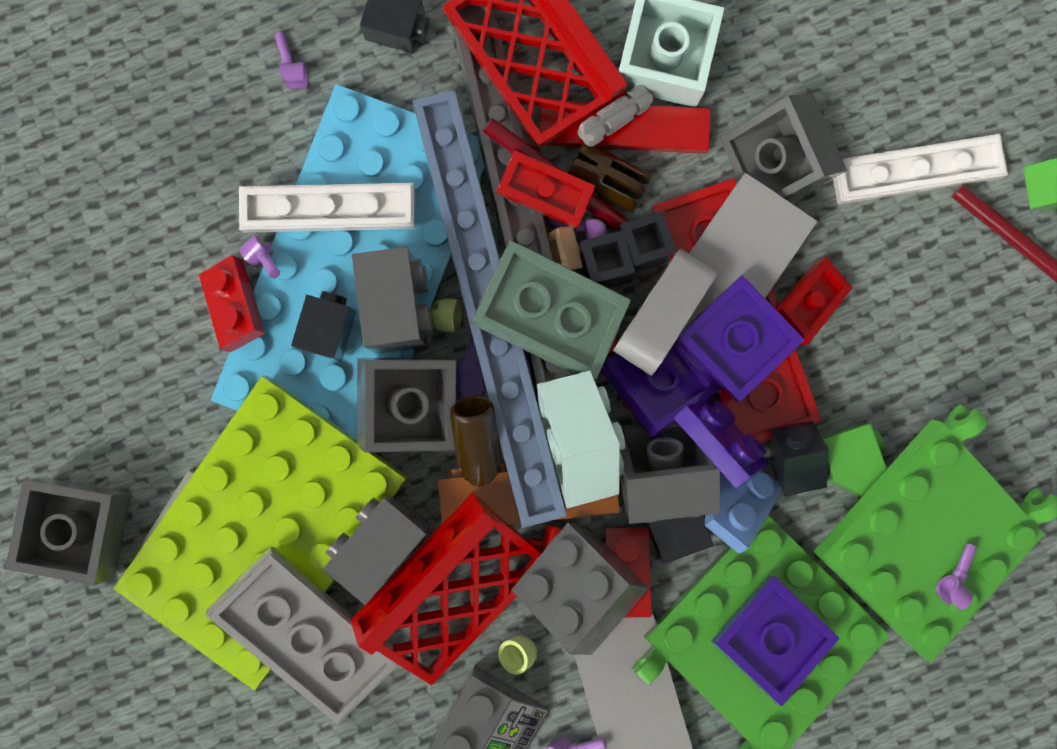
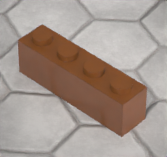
[437,462,620,525]

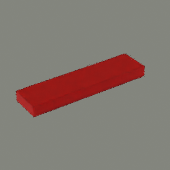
[540,100,710,154]

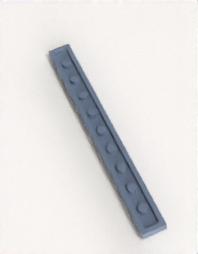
[412,90,566,528]

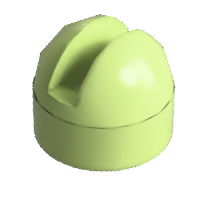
[431,298,462,333]
[498,635,537,675]

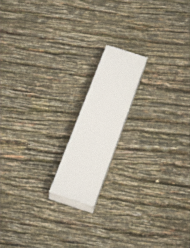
[833,134,1008,204]
[239,183,416,233]

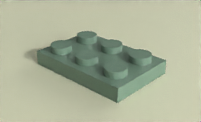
[470,240,631,381]

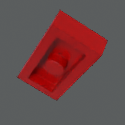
[496,150,595,229]
[198,255,265,353]
[776,256,852,346]
[606,528,651,618]

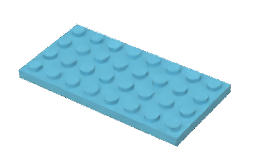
[210,84,485,453]

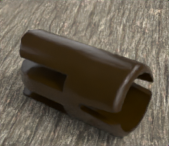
[568,143,653,213]
[450,396,501,487]

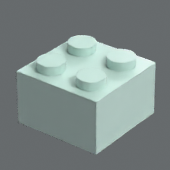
[619,0,724,108]
[537,371,625,508]

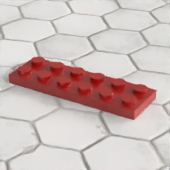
[651,178,822,443]

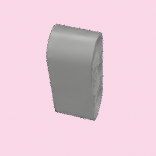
[613,248,718,376]

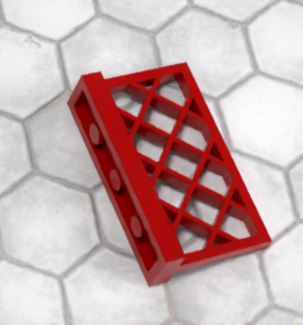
[443,0,627,149]
[350,492,543,686]

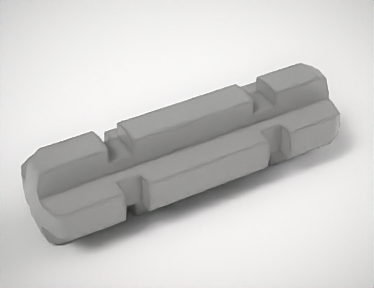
[577,85,653,146]

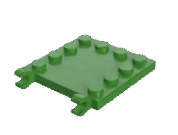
[813,405,1057,664]
[631,515,890,749]

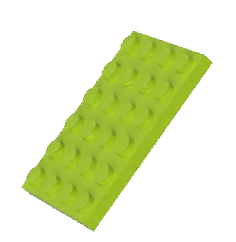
[113,375,408,691]

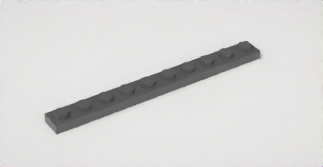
[448,0,575,405]

